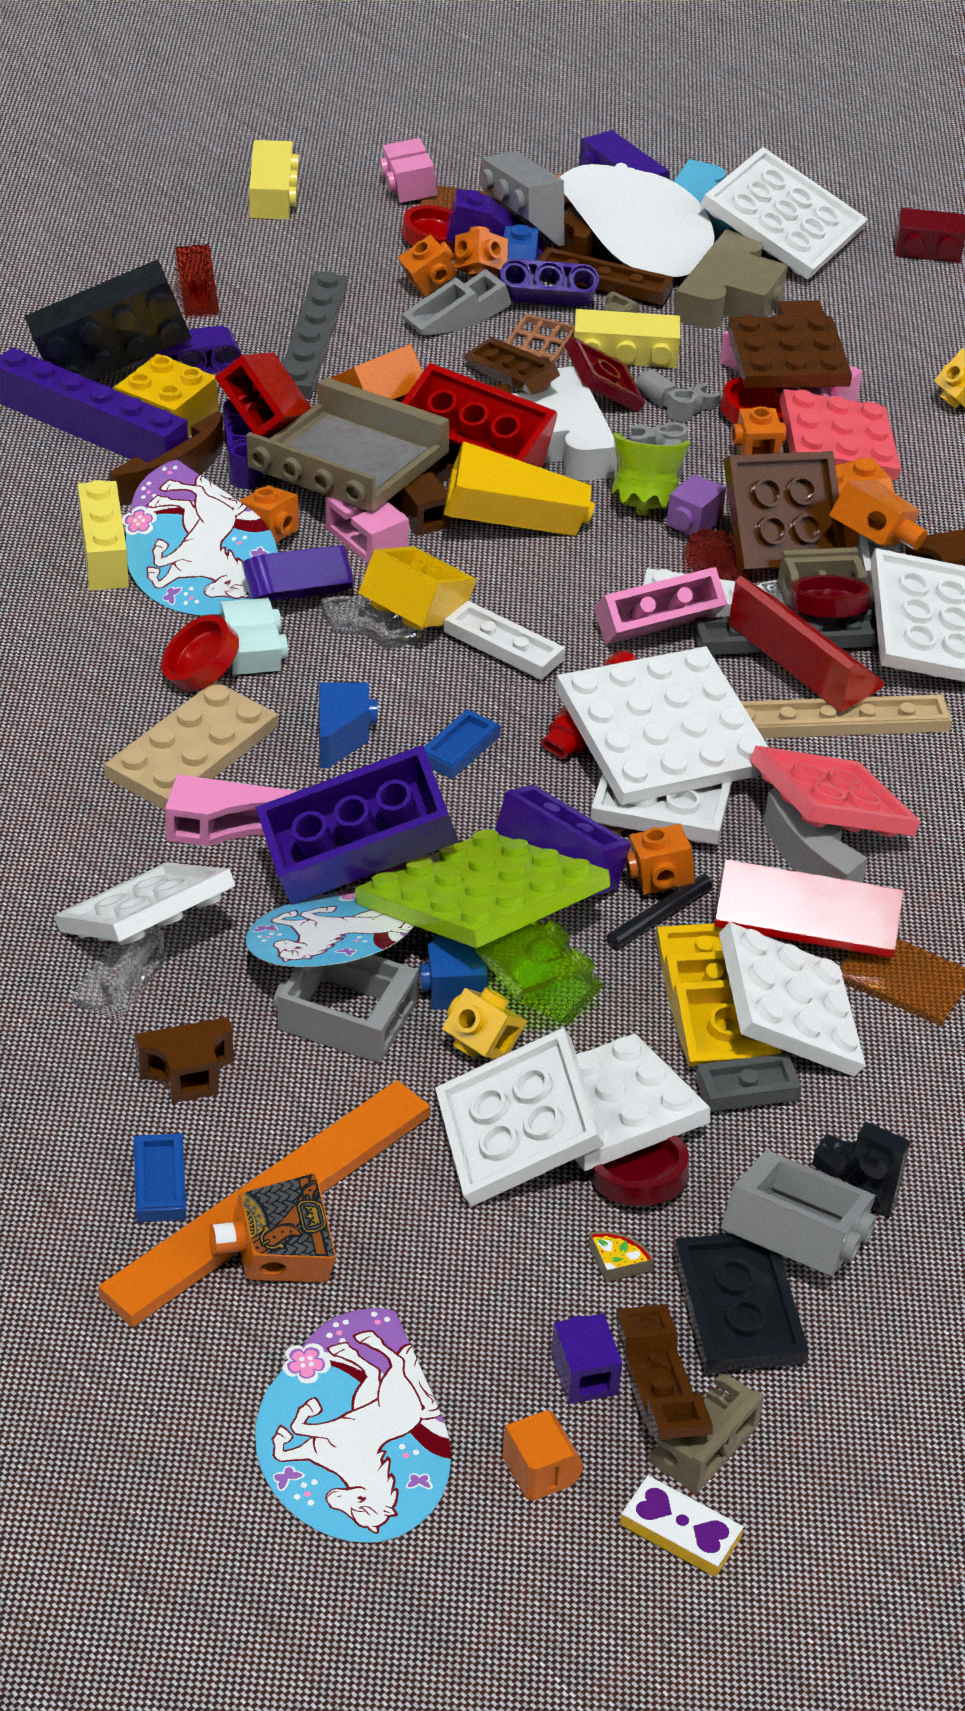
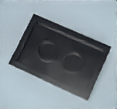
[673,1233,809,1374]

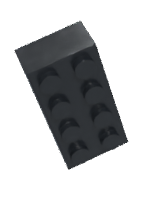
[24,259,192,381]

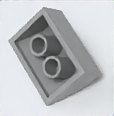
[479,151,564,246]

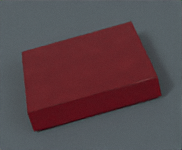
[564,337,645,413]

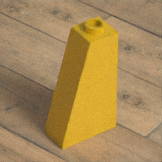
[444,441,595,536]

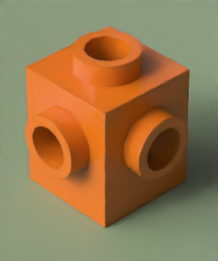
[454,226,508,278]
[397,235,458,297]
[731,406,786,455]
[239,486,299,544]
[625,824,695,895]

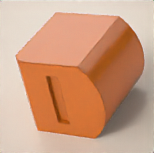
[502,1410,583,1501]

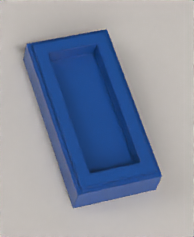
[424,709,501,779]
[134,1133,187,1223]

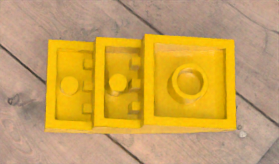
[655,923,782,1067]

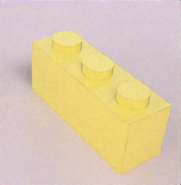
[249,140,299,219]
[574,309,680,368]
[78,480,129,591]

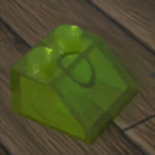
[472,920,604,1025]

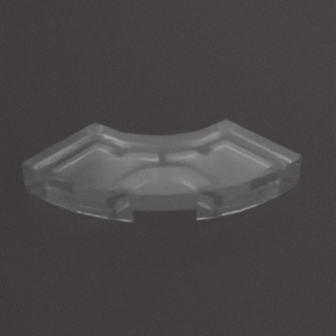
[321,596,422,650]

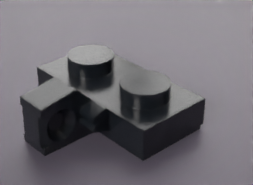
[812,1122,910,1219]

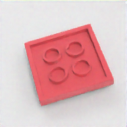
[779,389,901,481]
[750,745,921,837]

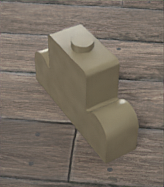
[674,229,788,329]

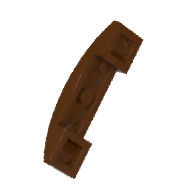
[109,411,223,506]
[616,1304,713,1440]

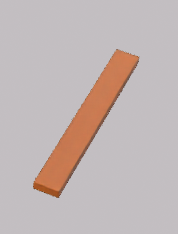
[98,1080,430,1327]

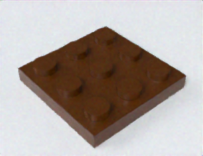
[727,314,852,388]
[723,451,846,572]

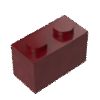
[895,207,965,263]

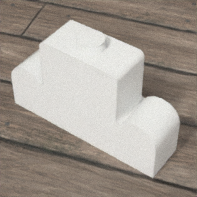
[512,366,617,481]

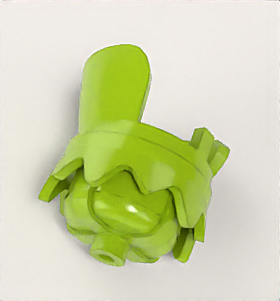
[611,432,691,515]

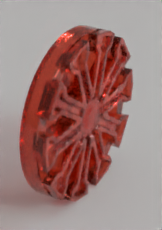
[684,528,752,581]

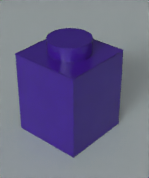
[551,1313,622,1405]

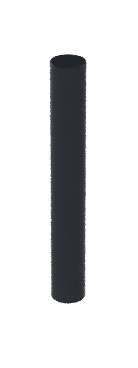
[607,874,712,949]

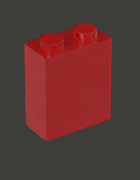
[215,352,312,438]

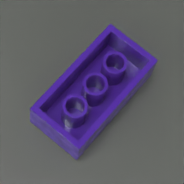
[256,745,459,905]

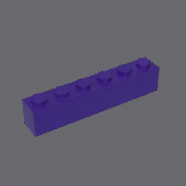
[0,347,188,463]

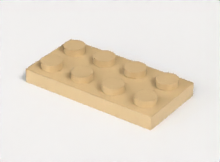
[104,681,278,810]

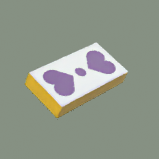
[620,1475,744,1577]

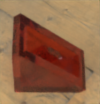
[174,244,220,317]

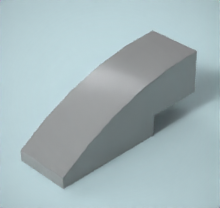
[402,269,512,335]
[764,788,868,883]

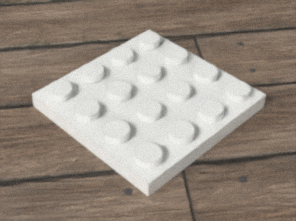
[700,147,868,280]
[870,548,965,682]
[555,646,768,805]

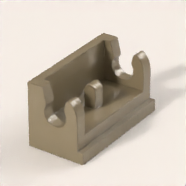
[777,547,866,607]
[649,1374,764,1494]

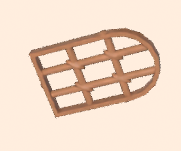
[505,314,574,363]

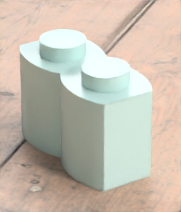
[220,598,288,675]

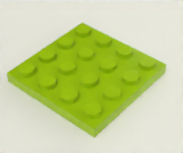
[355,829,610,948]

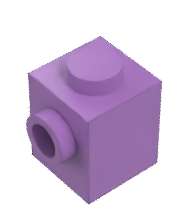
[667,474,726,539]

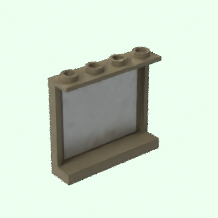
[246,377,449,513]

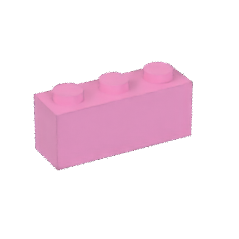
[594,567,728,645]

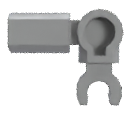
[636,369,721,422]
[630,422,688,478]

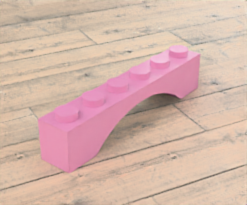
[165,774,429,872]

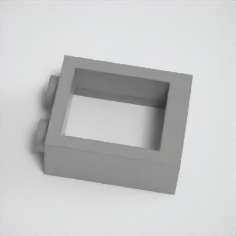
[273,955,419,1063]
[721,1150,877,1276]

